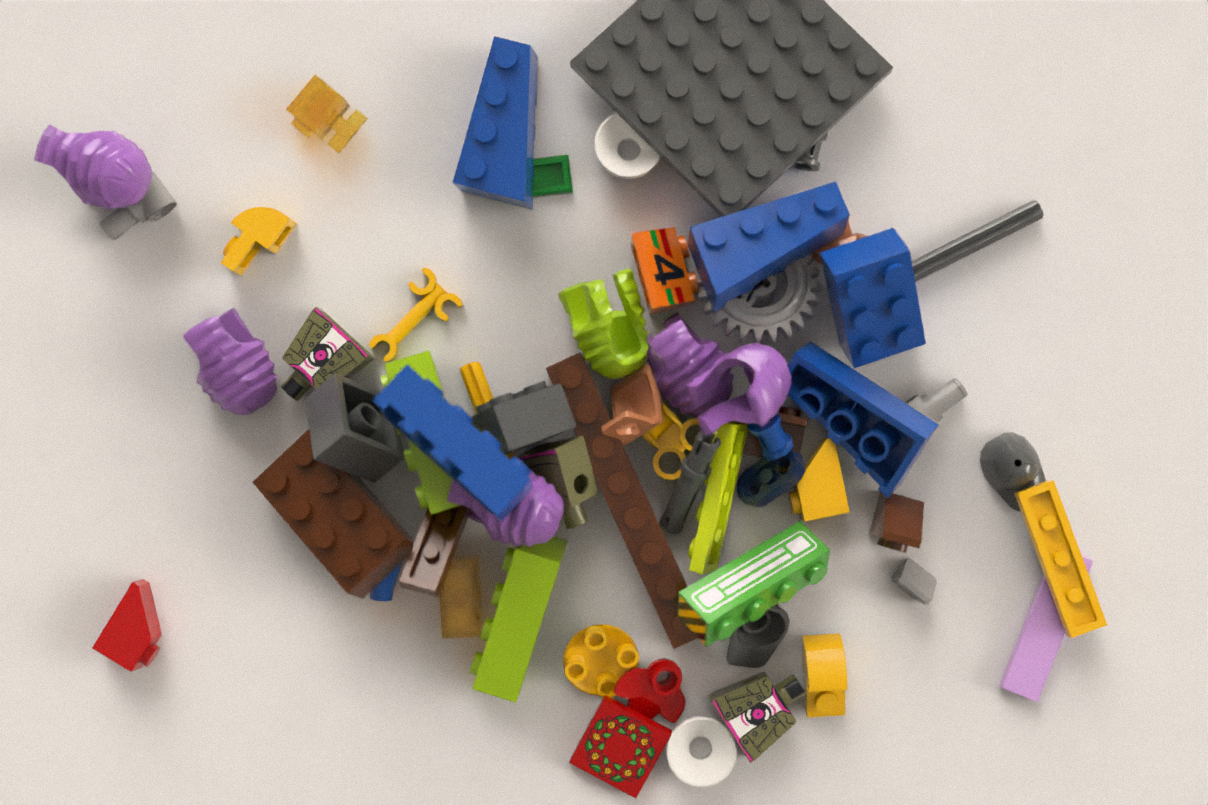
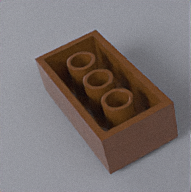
[252,429,414,599]

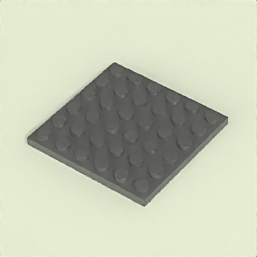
[570,0,893,217]

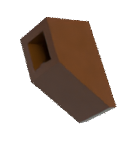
[869,491,924,553]

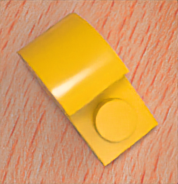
[221,207,297,276]
[802,633,847,718]

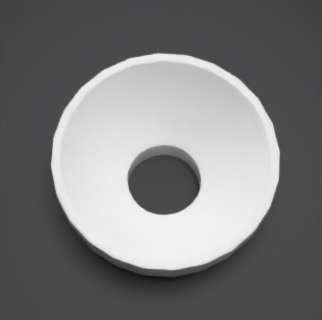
[595,112,661,179]
[667,716,737,787]

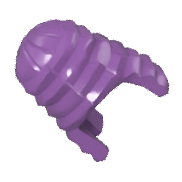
[34,124,153,209]
[183,308,278,415]
[647,312,734,418]
[686,342,791,436]
[447,470,564,547]

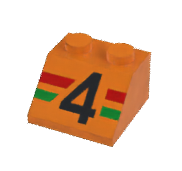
[630,227,699,315]

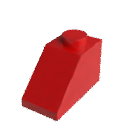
[92,579,162,672]

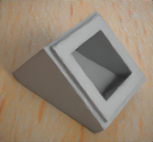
[891,558,937,605]

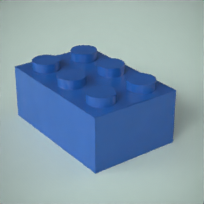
[820,228,926,368]

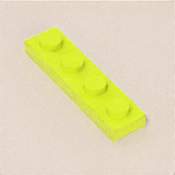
[688,421,748,574]

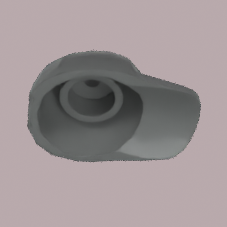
[979,432,1046,511]
[726,604,790,668]

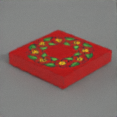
[569,695,672,798]

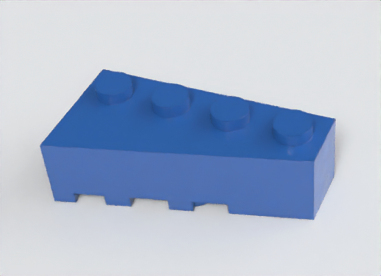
[452,36,538,210]
[688,181,850,313]
[788,341,939,499]
[373,364,533,522]

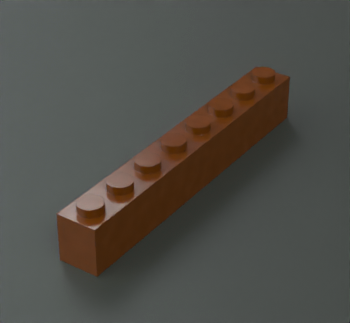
[546,352,697,649]

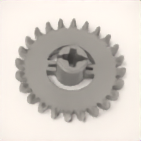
[696,254,822,344]

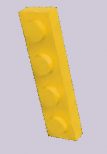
[1014,480,1107,638]

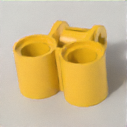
[641,403,714,480]

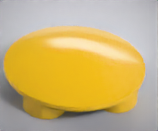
[563,624,639,698]

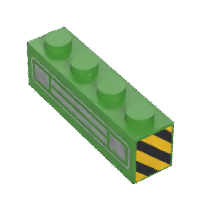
[677,521,830,647]

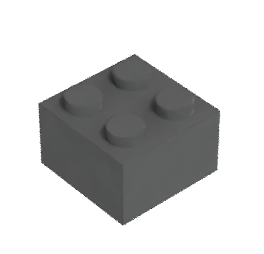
[305,373,405,483]
[471,381,577,455]

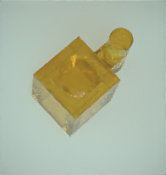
[286,74,367,153]

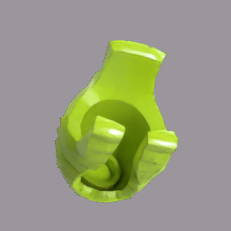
[558,268,649,379]

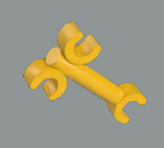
[369,267,463,363]

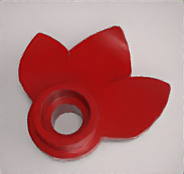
[613,658,685,723]

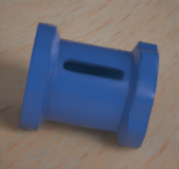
[747,413,794,460]

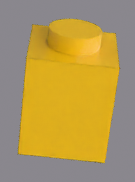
[788,438,850,522]

